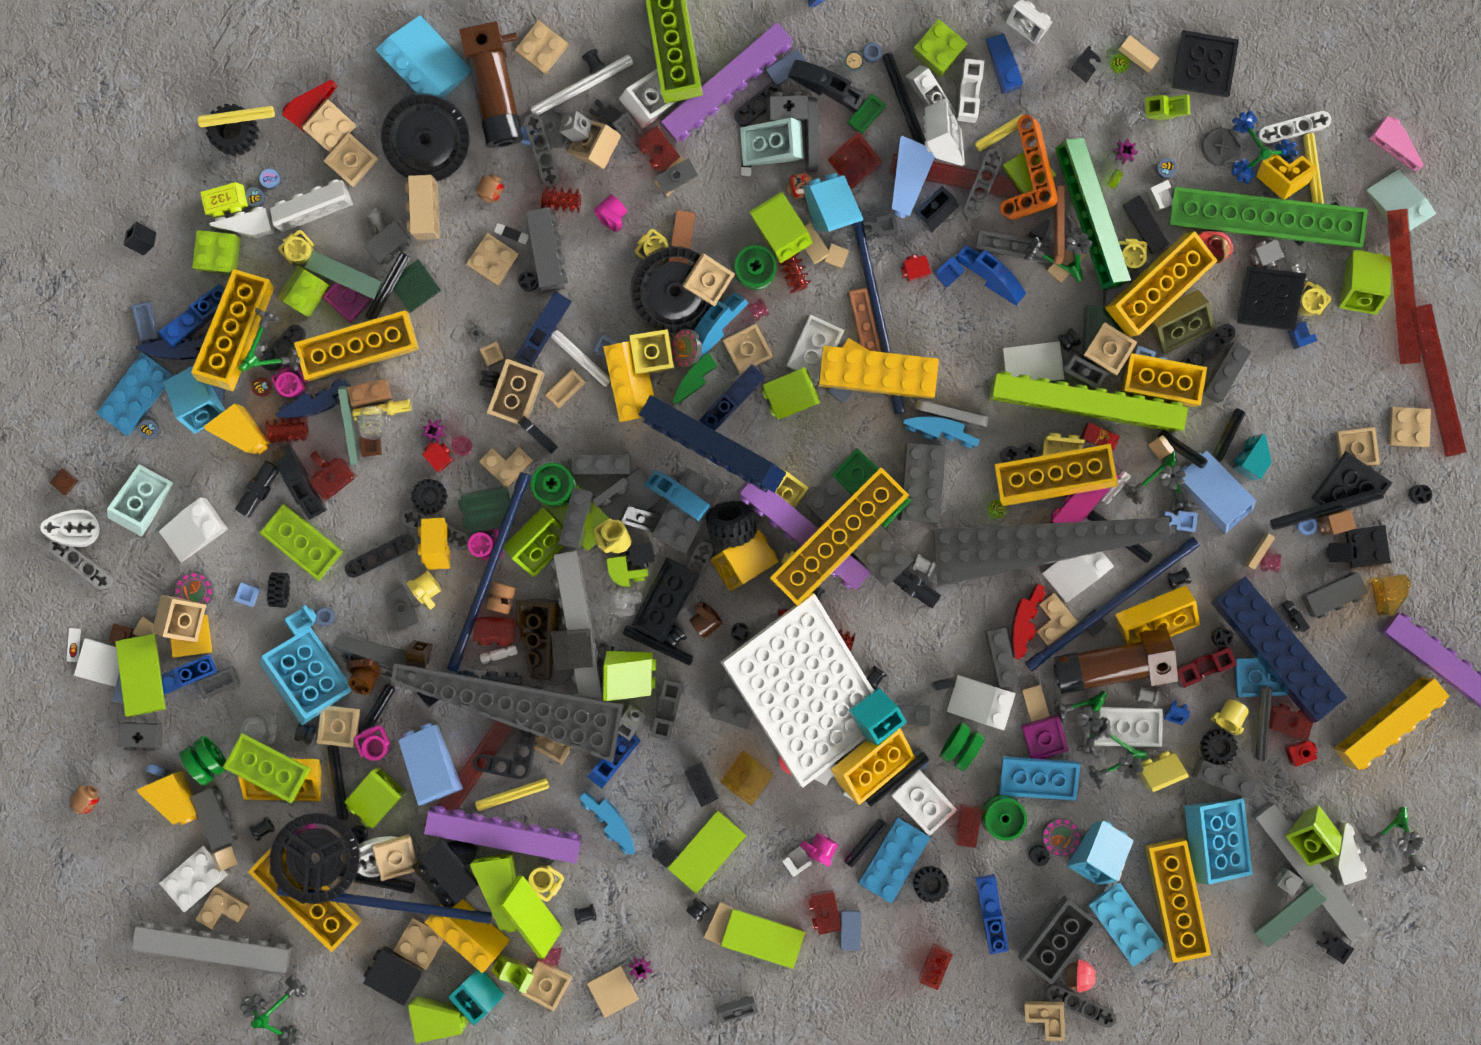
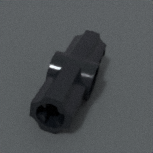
[235,460,280,518]
[893,570,941,608]

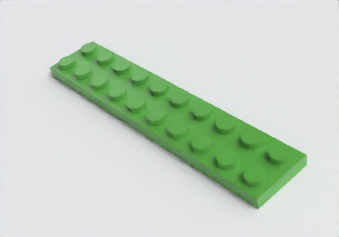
[1169,187,1368,248]

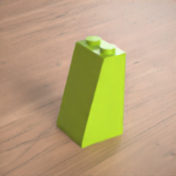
[471,852,517,933]

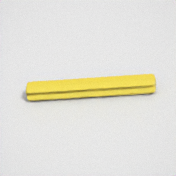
[197,106,275,127]
[1303,133,1324,204]
[475,778,549,811]

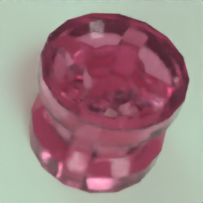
[747,298,770,322]
[452,436,473,456]
[1260,552,1281,573]
[543,947,562,967]

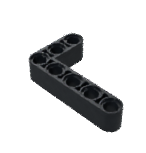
[473,686,544,779]

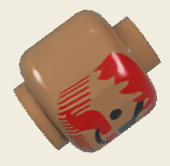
[476,173,504,203]
[785,173,812,200]
[69,785,100,814]

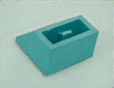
[1233,434,1272,481]
[849,688,907,745]
[448,969,505,1026]

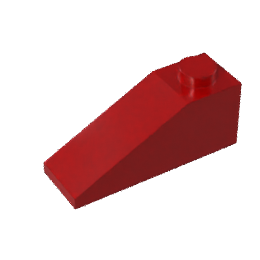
[282,80,338,132]

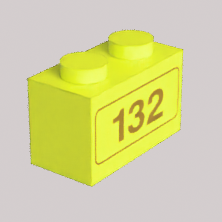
[200,182,248,219]

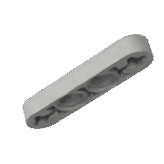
[914,400,989,427]
[48,540,113,590]

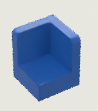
[934,256,965,287]
[1287,322,1317,349]

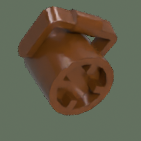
[690,601,723,638]
[346,659,382,695]

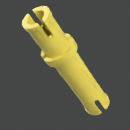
[352,399,412,421]

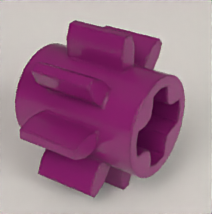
[1113,139,1138,164]
[422,420,446,443]
[628,955,652,980]

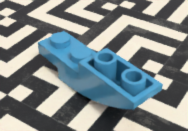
[695,292,748,359]
[902,417,980,449]
[644,469,710,521]
[579,791,636,855]

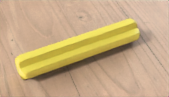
[975,114,1023,152]

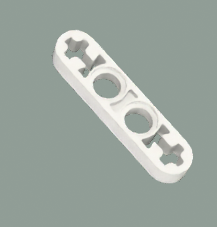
[1257,111,1331,145]

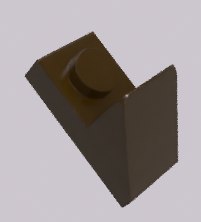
[406,640,433,668]

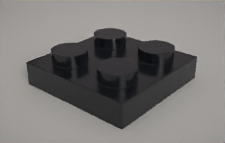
[1345,525,1391,568]

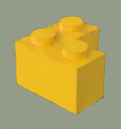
[1256,155,1316,200]
[418,518,450,570]

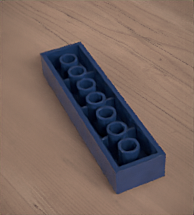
[638,395,786,493]
[1211,576,1347,723]

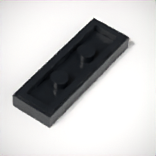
[1122,195,1169,254]

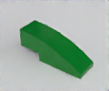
[672,353,717,406]

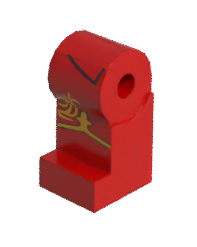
[1080,422,1120,451]

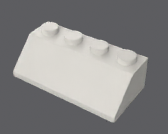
[923,98,965,166]
[270,179,354,232]

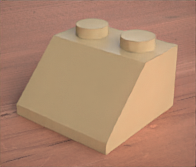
[567,120,621,169]
[152,595,206,642]

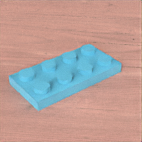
[1088,882,1164,967]

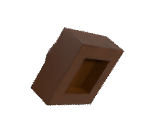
[360,436,382,457]
[49,468,78,495]
[108,623,134,644]

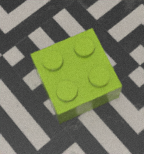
[912,19,968,78]
[192,230,241,275]

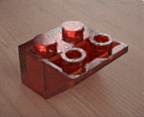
[828,132,883,190]
[473,617,517,646]

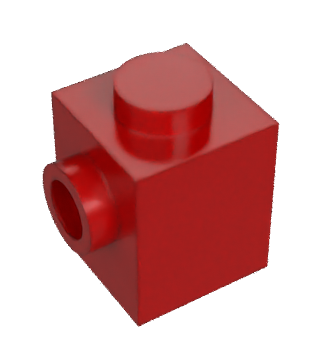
[900,254,931,282]
[422,442,454,473]
[1284,739,1318,767]

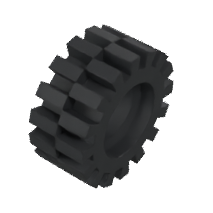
[411,479,448,514]
[267,572,290,608]
[1200,729,1238,765]
[913,866,949,903]

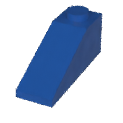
[986,34,1023,94]
[587,735,641,789]

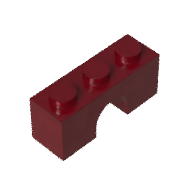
[1177,647,1237,688]

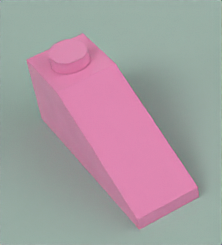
[1369,116,1423,171]

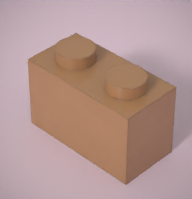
[347,379,393,408]
[1317,510,1356,535]

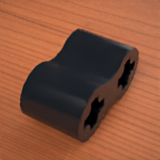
[1000,443,1039,463]

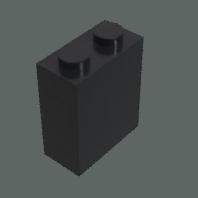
[363,946,424,1006]

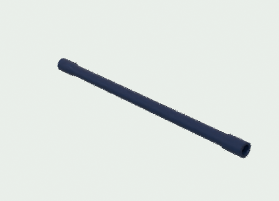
[852,207,906,415]
[447,472,531,672]
[1025,537,1200,672]
[277,886,492,924]

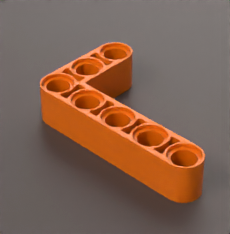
[1000,115,1058,220]

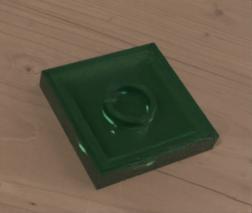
[393,259,441,313]

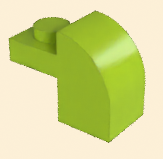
[1145,94,1190,120]
[607,556,649,587]
[491,954,534,993]

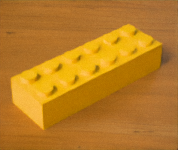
[1105,231,1217,337]
[191,269,274,391]
[294,310,420,382]
[818,346,939,399]
[995,444,1118,506]
[1333,676,1450,770]
[1144,838,1211,963]
[248,847,362,952]

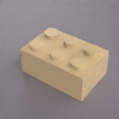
[405,175,440,240]
[487,359,545,425]

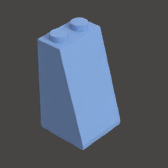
[892,136,935,219]
[1180,451,1256,534]
[398,723,463,806]

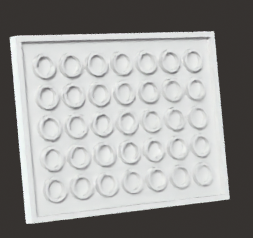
[721,593,874,788]

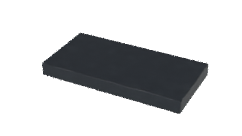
[631,557,699,643]

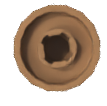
[485,582,516,614]

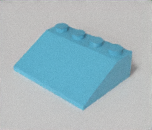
[375,16,471,109]
[259,627,352,725]
[1184,798,1253,885]

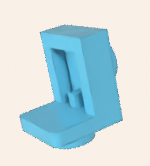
[284,605,316,636]

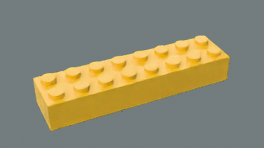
[770,467,909,606]

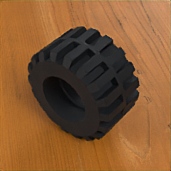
[205,104,259,156]
[705,500,757,548]

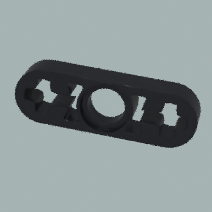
[735,83,782,126]
[261,325,306,371]
[517,416,558,454]

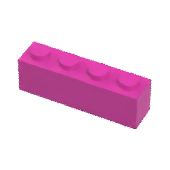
[1049,475,1119,523]

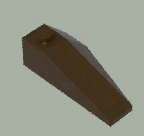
[515,599,560,680]

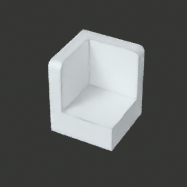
[1147,180,1172,212]
[782,846,812,877]

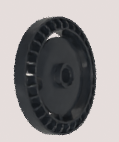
[381,93,470,181]
[630,246,712,334]
[270,813,361,904]

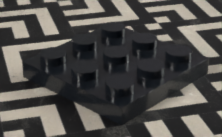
[1172,30,1239,98]
[1237,266,1307,332]

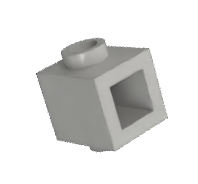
[560,111,592,143]
[1251,240,1284,269]
[618,705,646,741]
[1271,866,1304,896]

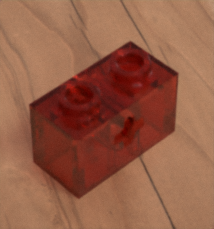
[637,126,680,171]
[310,458,358,500]
[1269,704,1313,740]
[954,804,982,848]
[808,889,842,935]
[918,943,953,990]

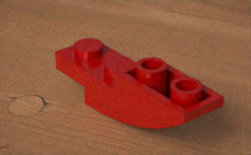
[1011,584,1046,660]

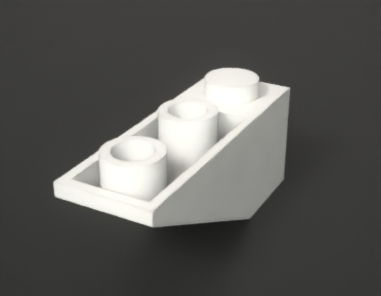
[905,65,957,116]
[210,207,275,238]
[1333,821,1367,885]

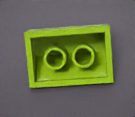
[503,507,565,578]

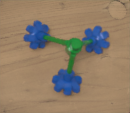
[1231,110,1298,184]

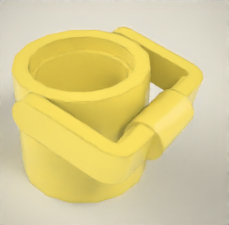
[634,229,668,263]
[278,230,315,265]
[1118,239,1147,272]
[1299,281,1331,316]
[594,518,632,553]
[407,571,442,610]
[1210,699,1249,736]
[529,865,564,902]

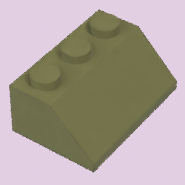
[1149,290,1215,355]

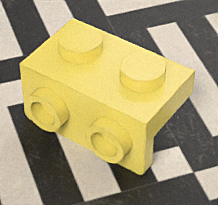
[1042,433,1085,456]

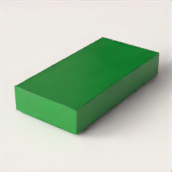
[847,93,886,135]

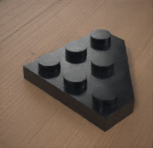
[1311,451,1393,505]

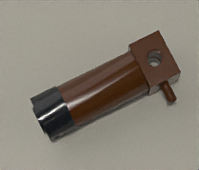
[459,21,523,148]
[1053,628,1178,694]

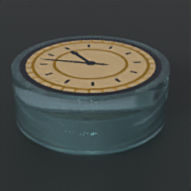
[844,51,864,72]

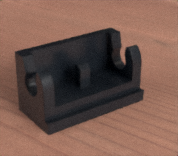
[1070,46,1101,83]

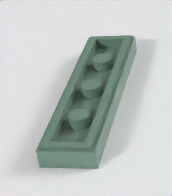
[305,251,382,300]
[338,386,359,465]
[1254,884,1327,948]

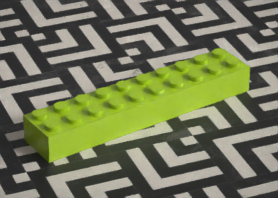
[988,371,1188,433]

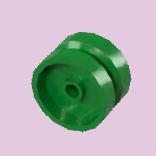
[735,245,777,291]
[531,463,577,508]
[939,721,985,772]
[180,735,226,786]
[980,795,1027,841]

